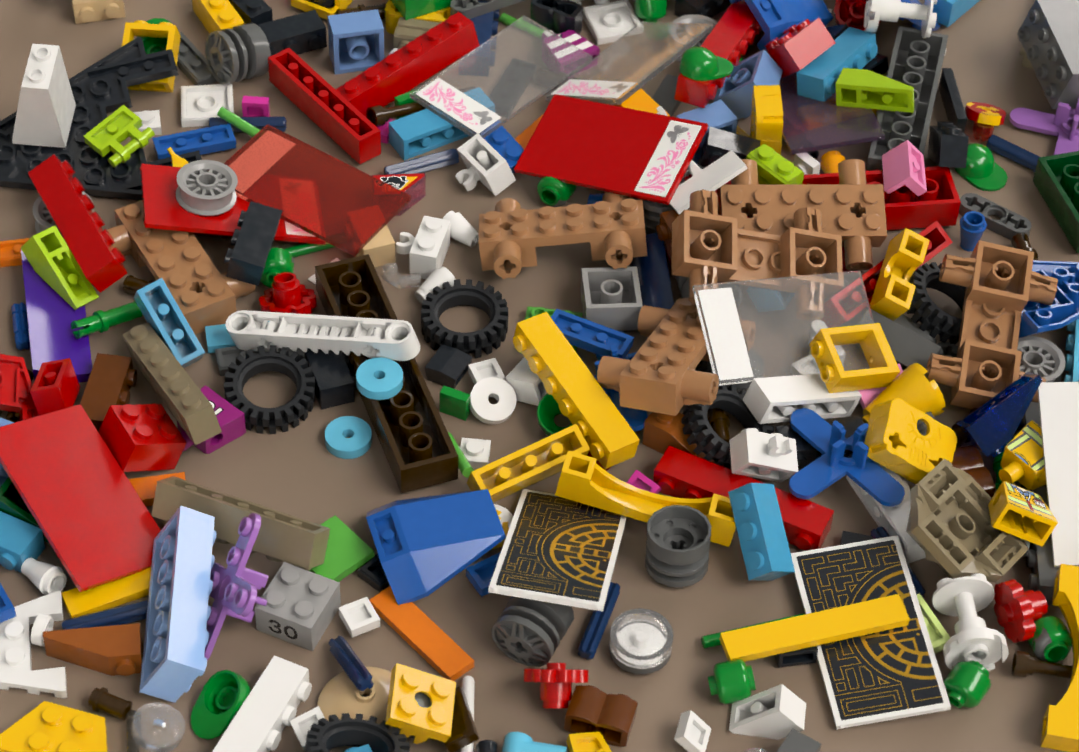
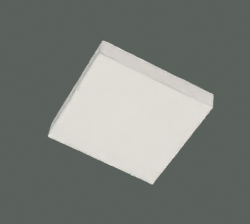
[583,0,645,45]
[181,84,234,127]

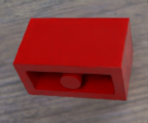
[30,358,80,416]

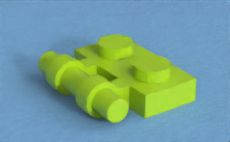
[83,105,155,167]

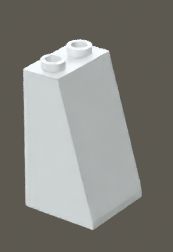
[12,44,76,148]

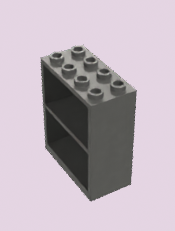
[1017,0,1079,109]

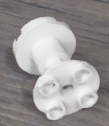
[864,0,937,38]
[932,573,1009,672]

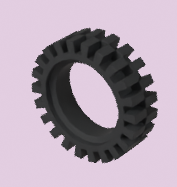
[906,262,966,345]
[421,279,508,359]
[224,345,315,434]
[682,382,774,470]
[304,713,410,752]

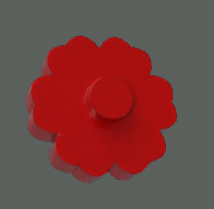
[259,272,317,314]
[994,579,1048,643]
[524,663,588,709]

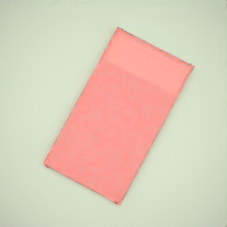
[224,124,411,256]

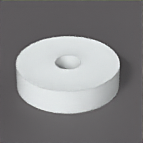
[470,377,516,425]

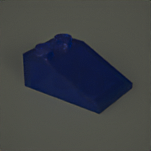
[957,372,1042,457]

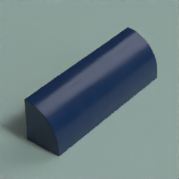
[630,233,674,309]

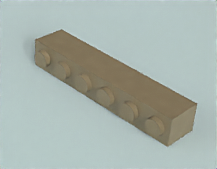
[122,322,222,446]
[151,476,330,571]

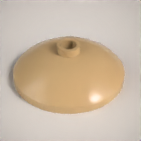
[317,667,393,748]

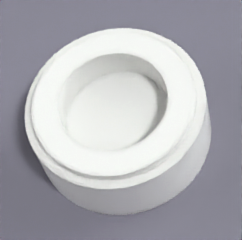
[31,613,54,647]

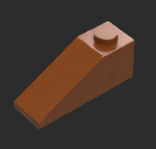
[642,412,724,467]
[43,623,143,676]

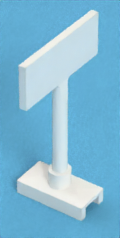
[656,106,748,214]

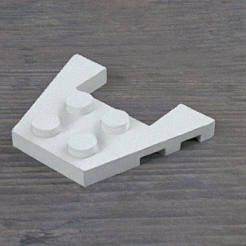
[0,590,67,698]

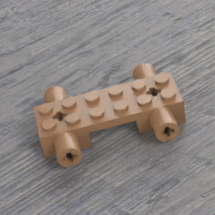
[717,159,887,271]
[672,189,843,322]
[479,192,647,279]
[106,200,255,335]
[925,240,1058,416]
[597,298,755,416]

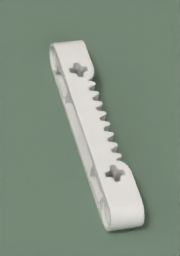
[225,310,421,361]

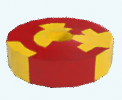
[965,102,1006,126]

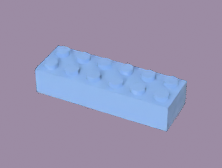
[139,506,217,703]

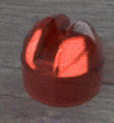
[972,122,995,142]

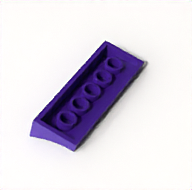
[21,249,93,383]

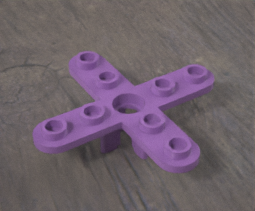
[1009,98,1079,155]
[204,513,268,661]

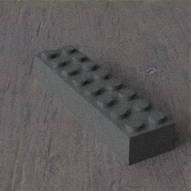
[866,26,948,171]

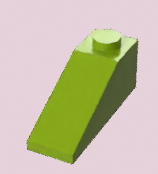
[836,68,914,113]
[21,225,99,310]

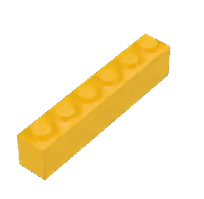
[513,312,640,469]

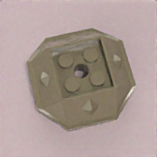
[906,458,1028,582]

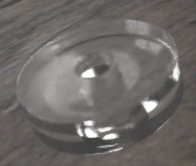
[131,702,185,752]

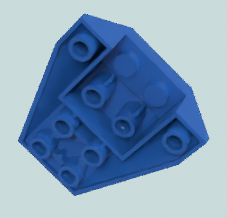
[729,0,834,51]
[1019,260,1079,338]
[366,489,506,605]

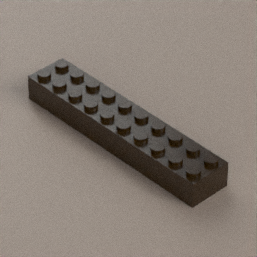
[315,254,458,494]

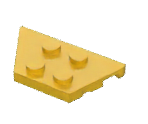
[0,701,108,752]

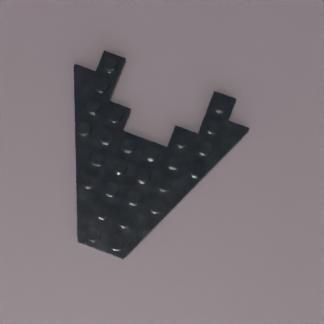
[0,37,202,200]

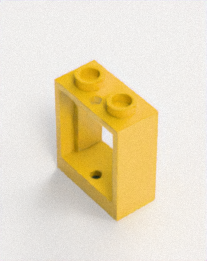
[122,20,181,93]
[809,323,900,393]

